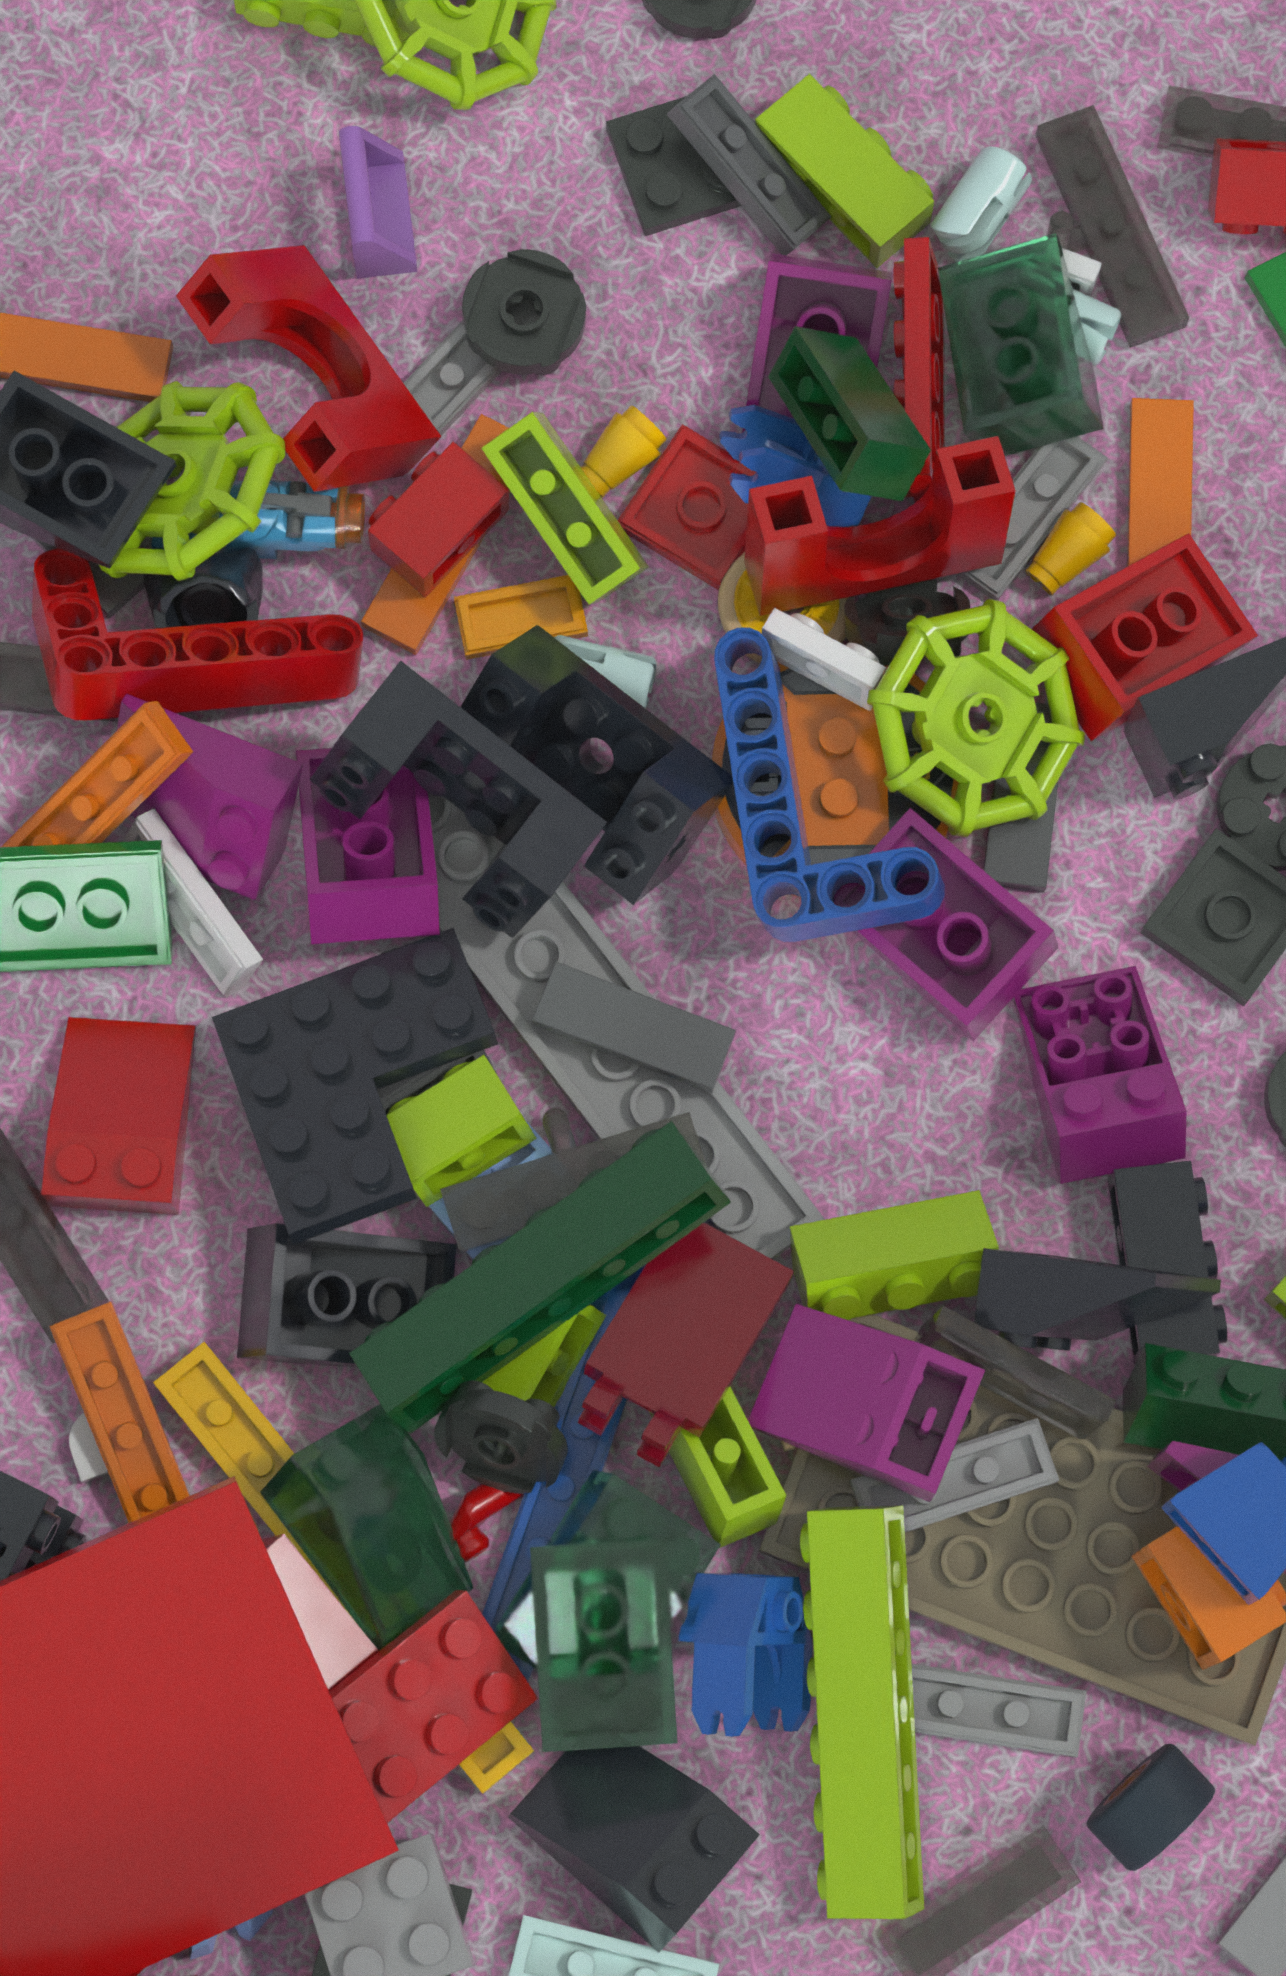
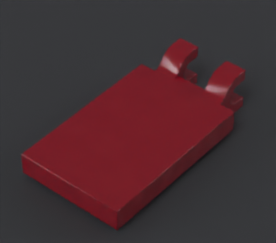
[578,1223,794,1468]

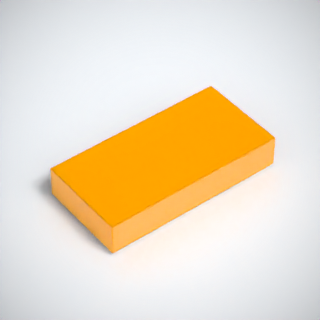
[453,575,588,660]

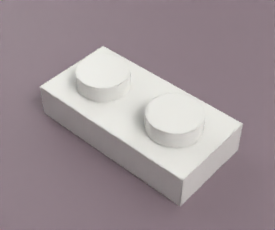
[762,608,886,711]

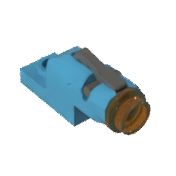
[151,480,365,559]

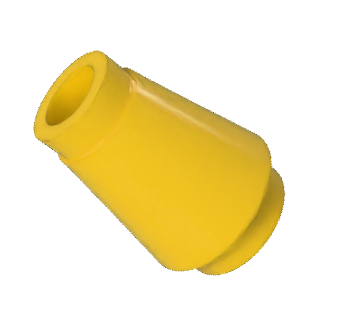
[581,405,667,498]
[1025,502,1116,596]

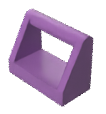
[339,126,417,279]

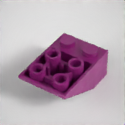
[1013,966,1187,1184]
[748,1304,985,1502]

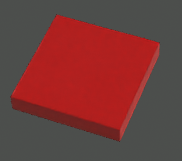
[617,424,756,590]

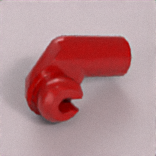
[444,1484,523,1562]

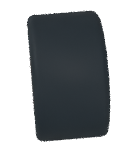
[1086,1744,1215,1871]

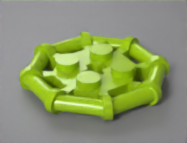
[351,0,557,110]
[99,381,285,581]
[867,599,1086,838]

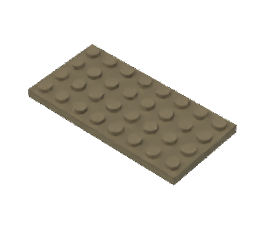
[758,1314,1286,1747]

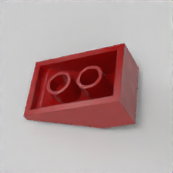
[1032,533,1258,742]
[41,1017,196,1215]

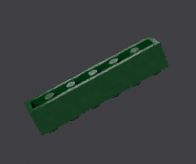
[349,1121,731,1434]

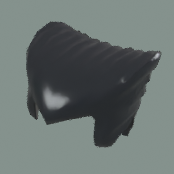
[143,548,263,628]

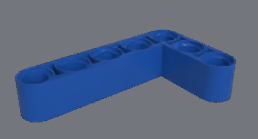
[714,628,945,942]

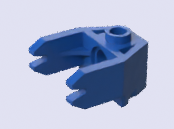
[719,405,872,527]
[678,1572,813,1737]

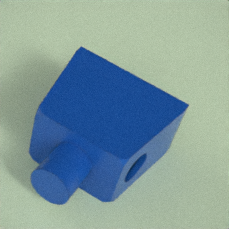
[1161,1442,1286,1605]

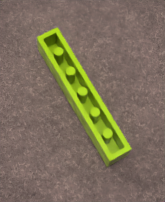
[800,1505,924,1919]

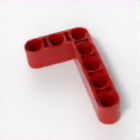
[32,549,363,721]

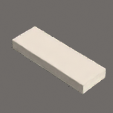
[122,809,263,998]

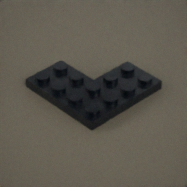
[212,927,498,1245]

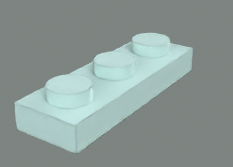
[509,1915,719,1976]

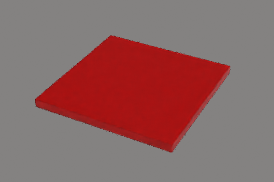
[0,1476,399,1976]

